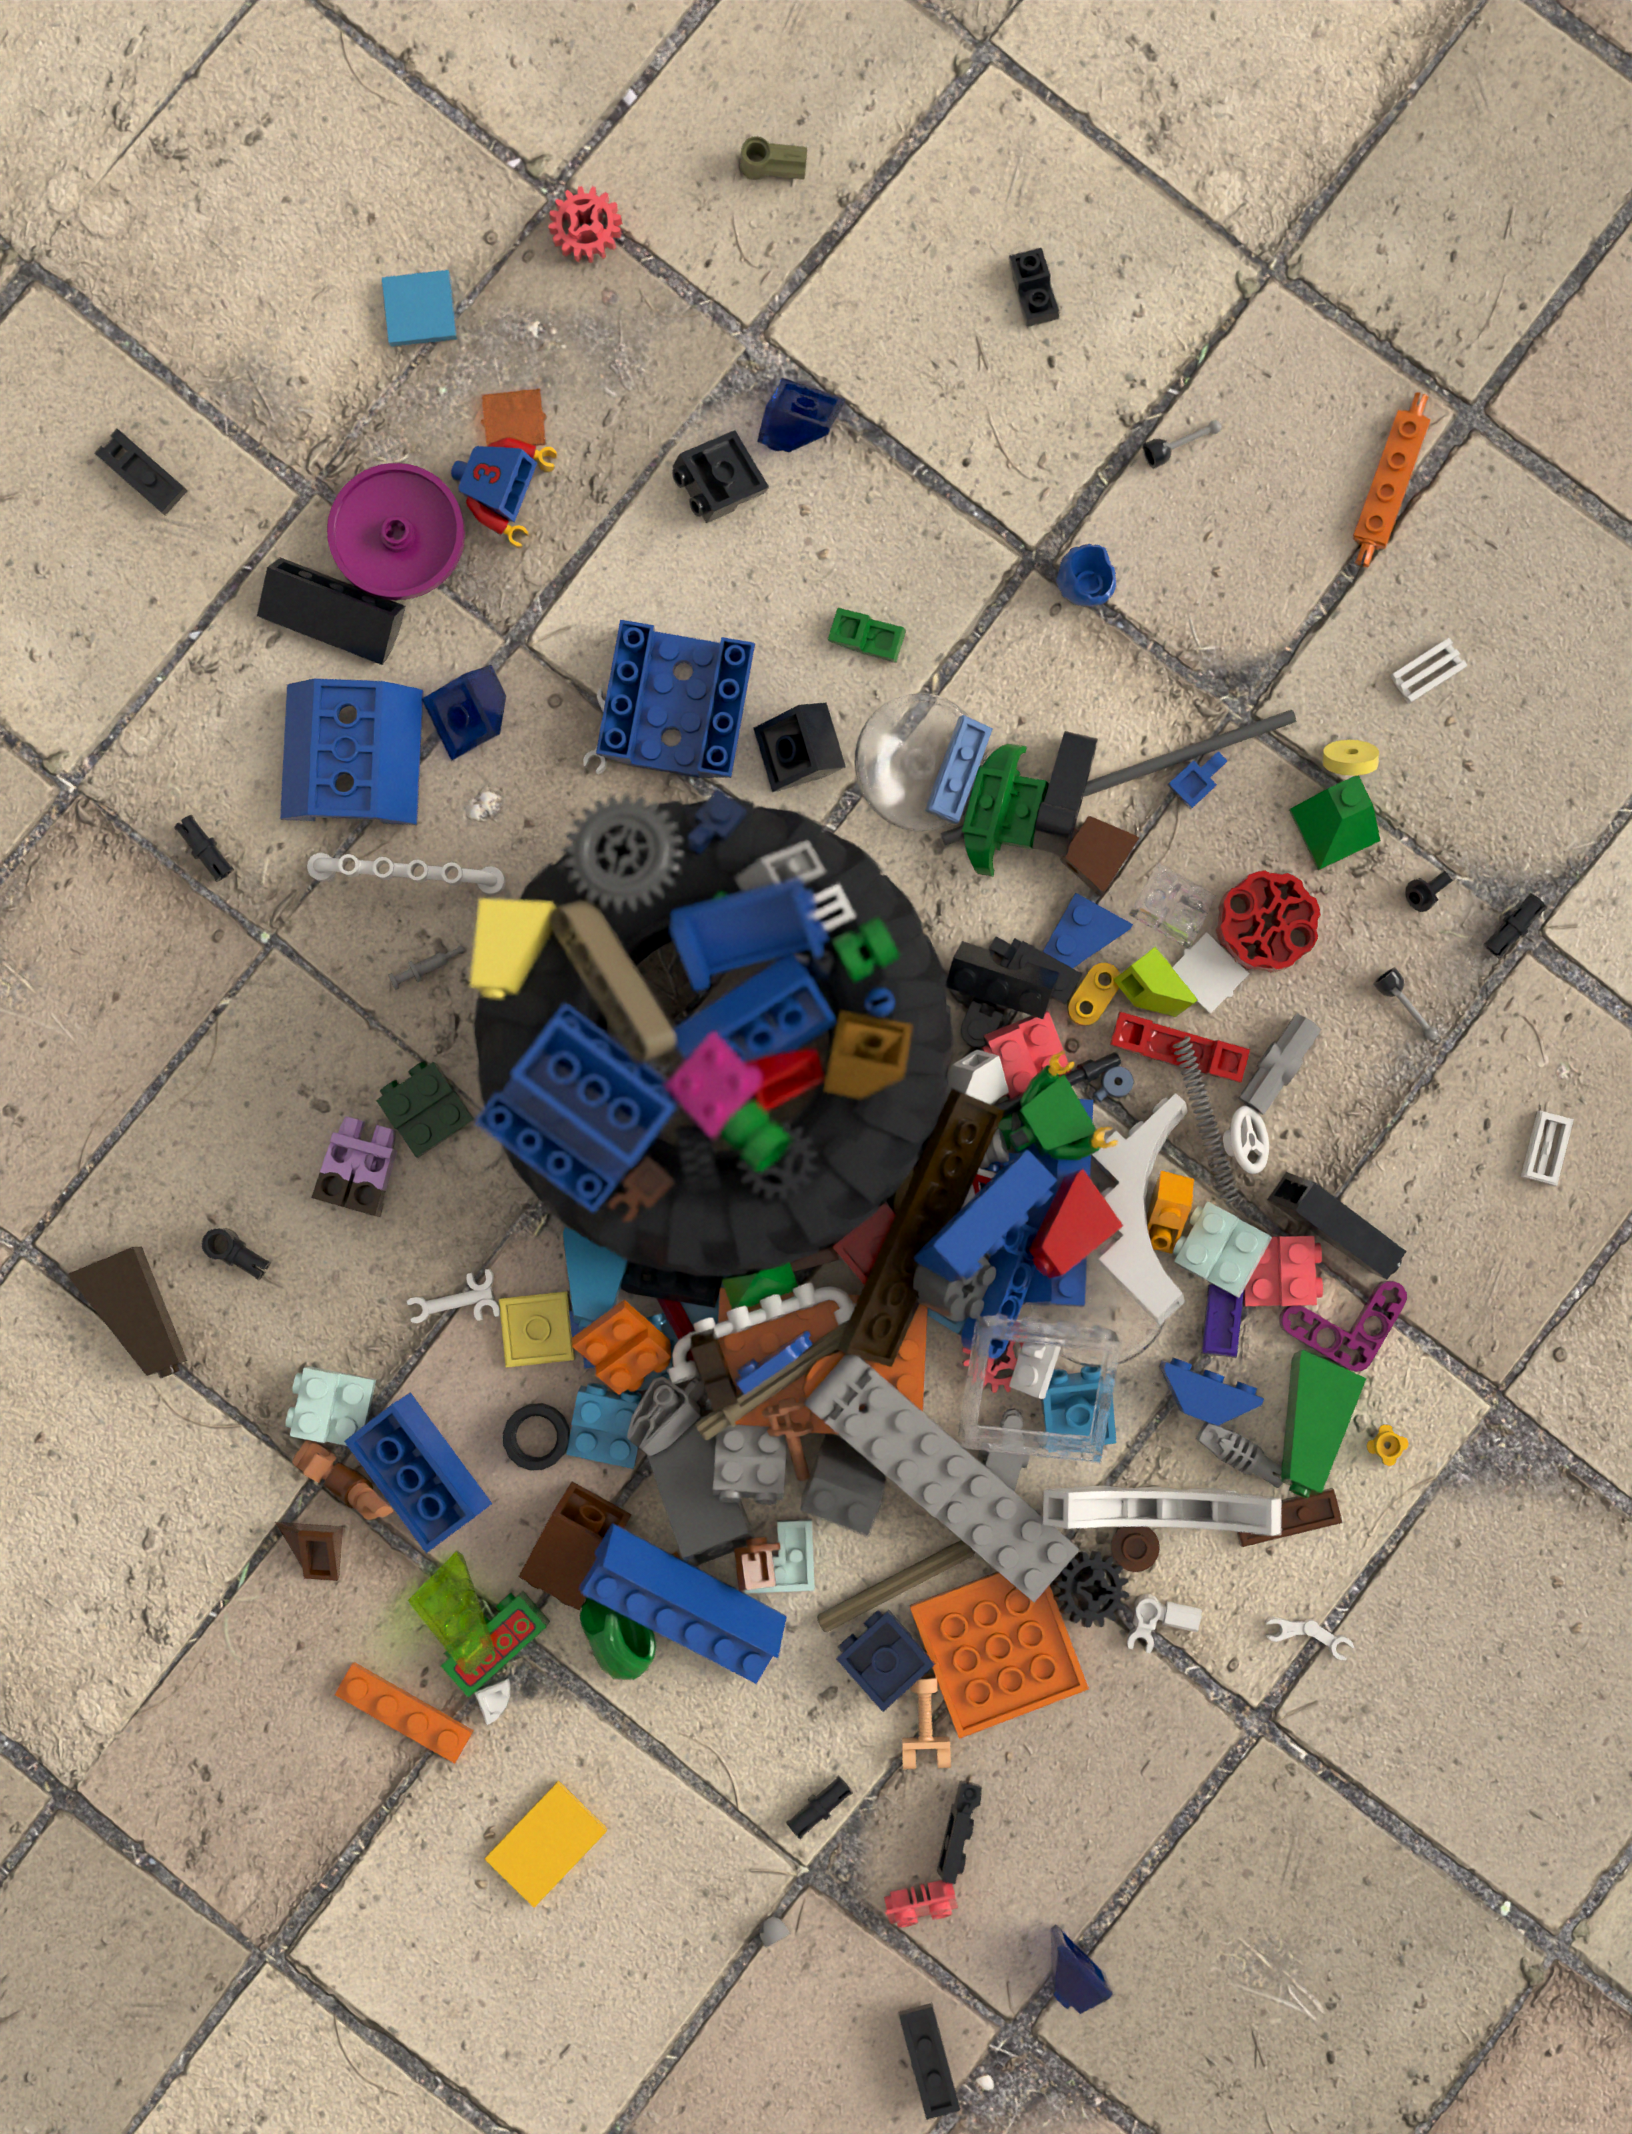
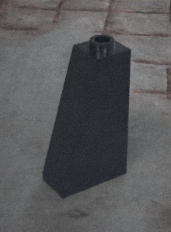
[1267,1172,1407,1279]

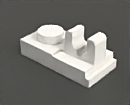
[1009,1321,1066,1399]

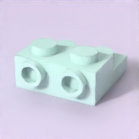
[1173,1201,1272,1298]
[285,1366,376,1446]

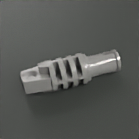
[1196,1422,1283,1488]

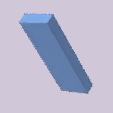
[924,715,993,824]

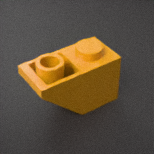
[1147,1171,1194,1254]

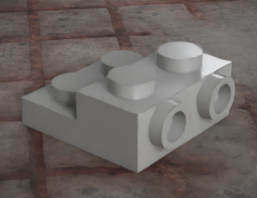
[712,1425,786,1505]

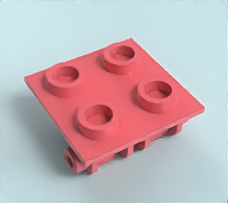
[884,1880,958,1928]

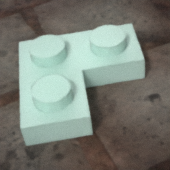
[745,1519,815,1593]

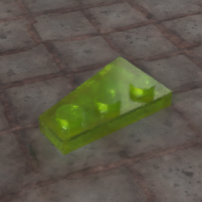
[407,1551,494,1675]

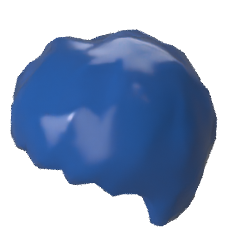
[1056,544,1116,607]

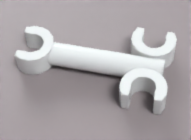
[407,1269,500,1323]

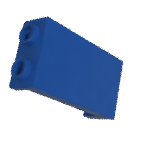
[671,877,828,991]

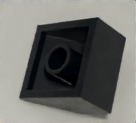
[753,702,846,792]

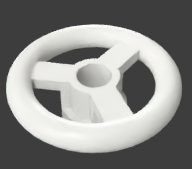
[1223,1106,1269,1174]

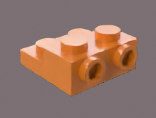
[572,1299,672,1395]

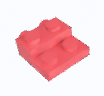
[982,1010,1071,1099]
[1243,1236,1323,1306]

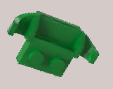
[962,743,1049,877]

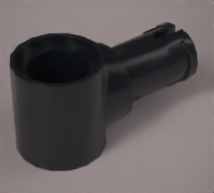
[202,1228,271,1281]

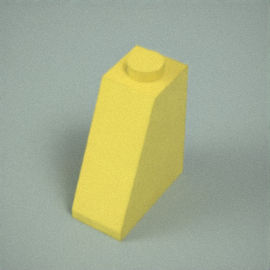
[470,899,557,999]

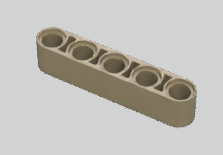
[551,899,676,1063]

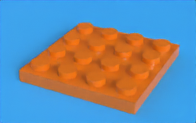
[909,1572,1089,1739]

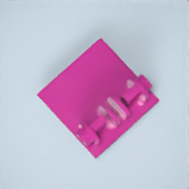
[664,1031,762,1138]

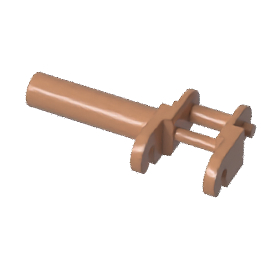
[762,1397,813,1481]

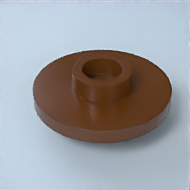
[1111,1526,1160,1572]

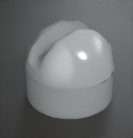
[759,1917,790,1948]

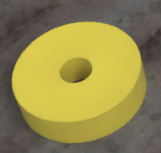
[1323,740,1379,776]

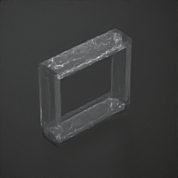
[958,1313,1121,1463]

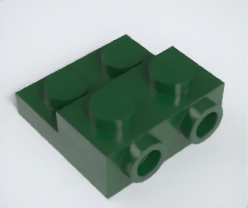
[376,1061,475,1158]

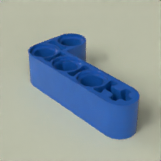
[961,1224,1038,1359]

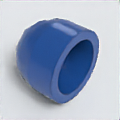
[865,988,895,1018]

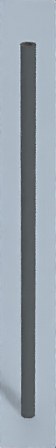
[941,709,1296,846]

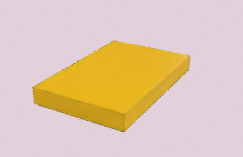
[484,1780,608,1908]

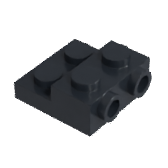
[672,430,769,524]

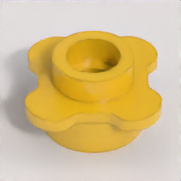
[1366,1424,1408,1466]

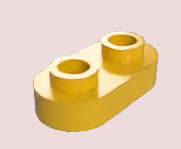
[1067,963,1120,1026]

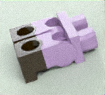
[311,1116,398,1217]

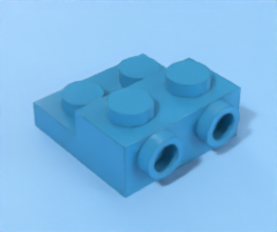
[1041,1365,1117,1452]
[566,1383,642,1469]

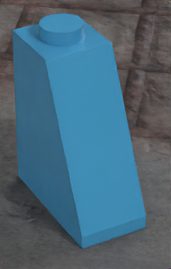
[563,1227,629,1330]

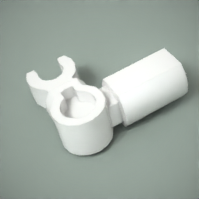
[1127,1594,1202,1653]

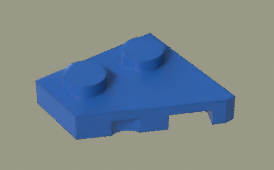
[1042,893,1133,968]

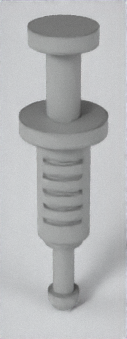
[388,946,465,990]

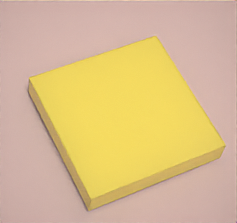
[499,1291,575,1368]

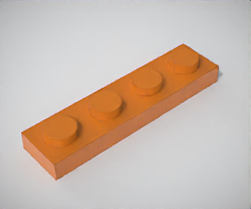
[335,1662,474,1764]

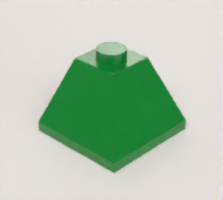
[1289,775,1381,870]

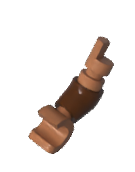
[292,1440,394,1520]

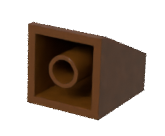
[518,1481,632,1610]

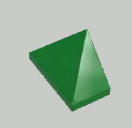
[722,1263,798,1310]

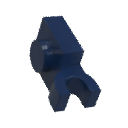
[688,789,746,856]

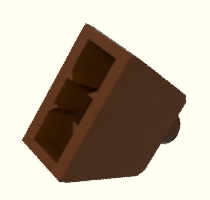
[1060,816,1139,896]

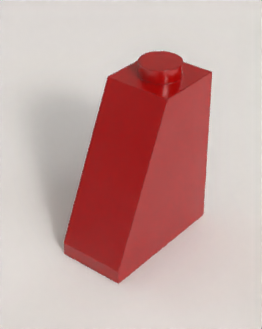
[1029,1169,1124,1279]

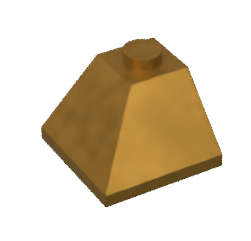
[824,1011,913,1098]

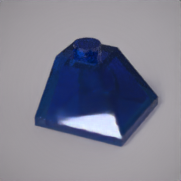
[757,377,846,453]
[422,665,506,761]
[1051,1924,1114,2014]

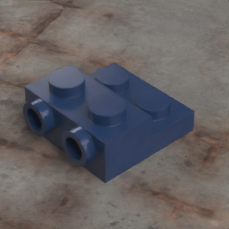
[836,1609,935,1712]

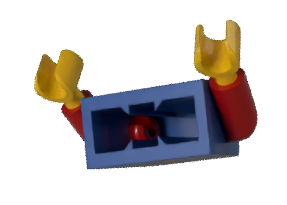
[451,437,557,548]

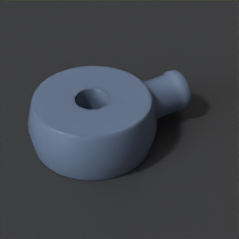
[1093,1066,1134,1102]

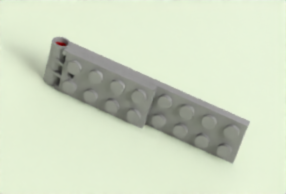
[804,1354,1080,1602]

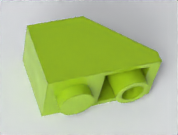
[1113,947,1198,1017]

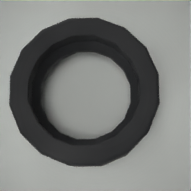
[503,1403,570,1471]

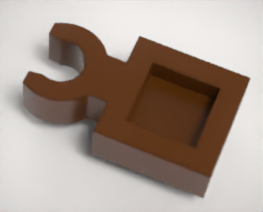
[609,1156,675,1222]

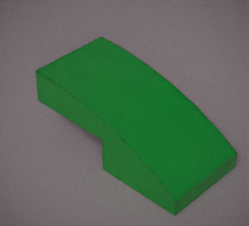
[828,608,906,663]

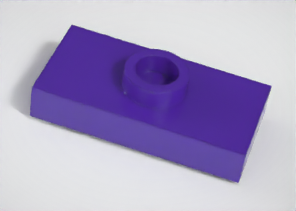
[1201,1284,1244,1358]

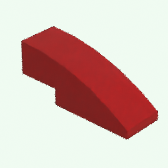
[740,1050,825,1111]

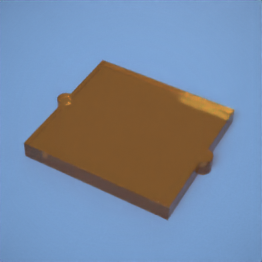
[481,389,547,446]

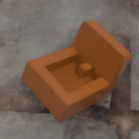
[734,1537,781,1591]

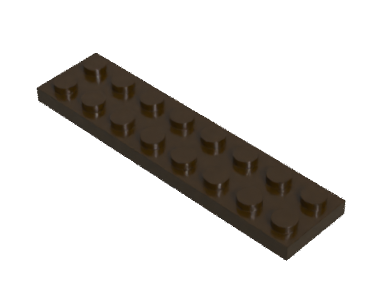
[837,1088,1005,1367]

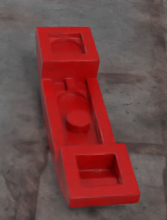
[1110,1012,1250,1083]

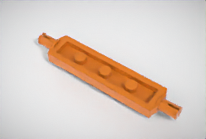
[1353,392,1431,567]

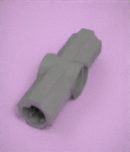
[1238,1013,1322,1115]

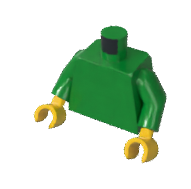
[1008,1051,1118,1161]

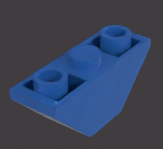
[1159,1357,1264,1426]

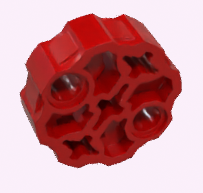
[1216,870,1321,973]

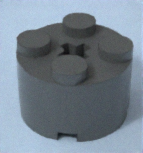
[913,1257,996,1321]

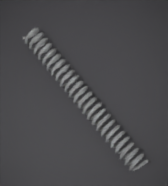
[1173,1036,1240,1204]

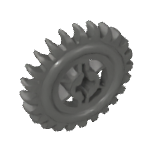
[563,794,684,913]

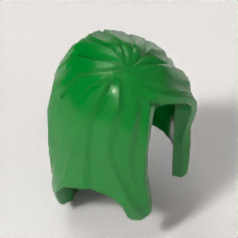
[580,1597,656,1680]

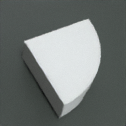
[475,1678,511,1725]

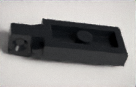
[988,936,1082,1005]
[937,1780,982,1884]

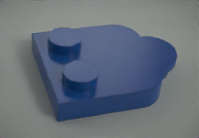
[734,1330,813,1395]

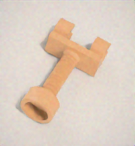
[902,1674,951,1769]

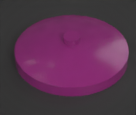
[327,463,465,601]

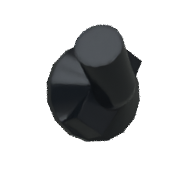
[1405,870,1453,912]

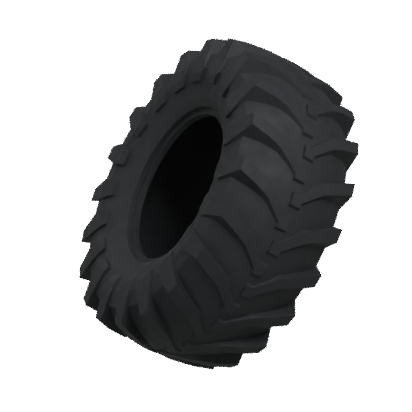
[473,798,953,1276]

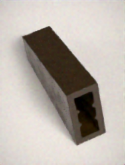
[69,1246,187,1379]

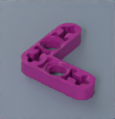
[1279,1281,1407,1372]

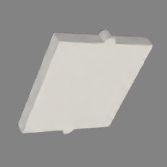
[1172,932,1249,1014]

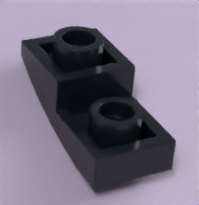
[1009,247,1060,327]

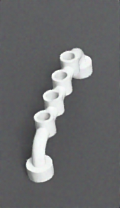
[307,853,506,895]
[668,1283,857,1384]

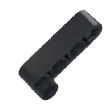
[1033,731,1098,856]

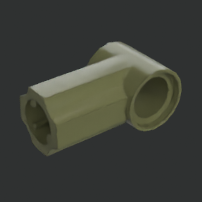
[740,136,807,180]

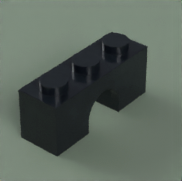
[946,941,1060,1019]

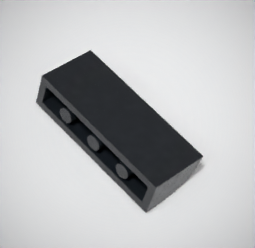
[257,557,406,665]

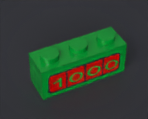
[441,1591,550,1698]

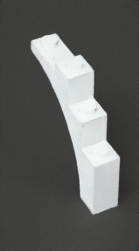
[1091,1093,1188,1325]
[1043,1485,1281,1535]

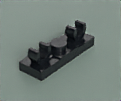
[898,2003,960,2120]

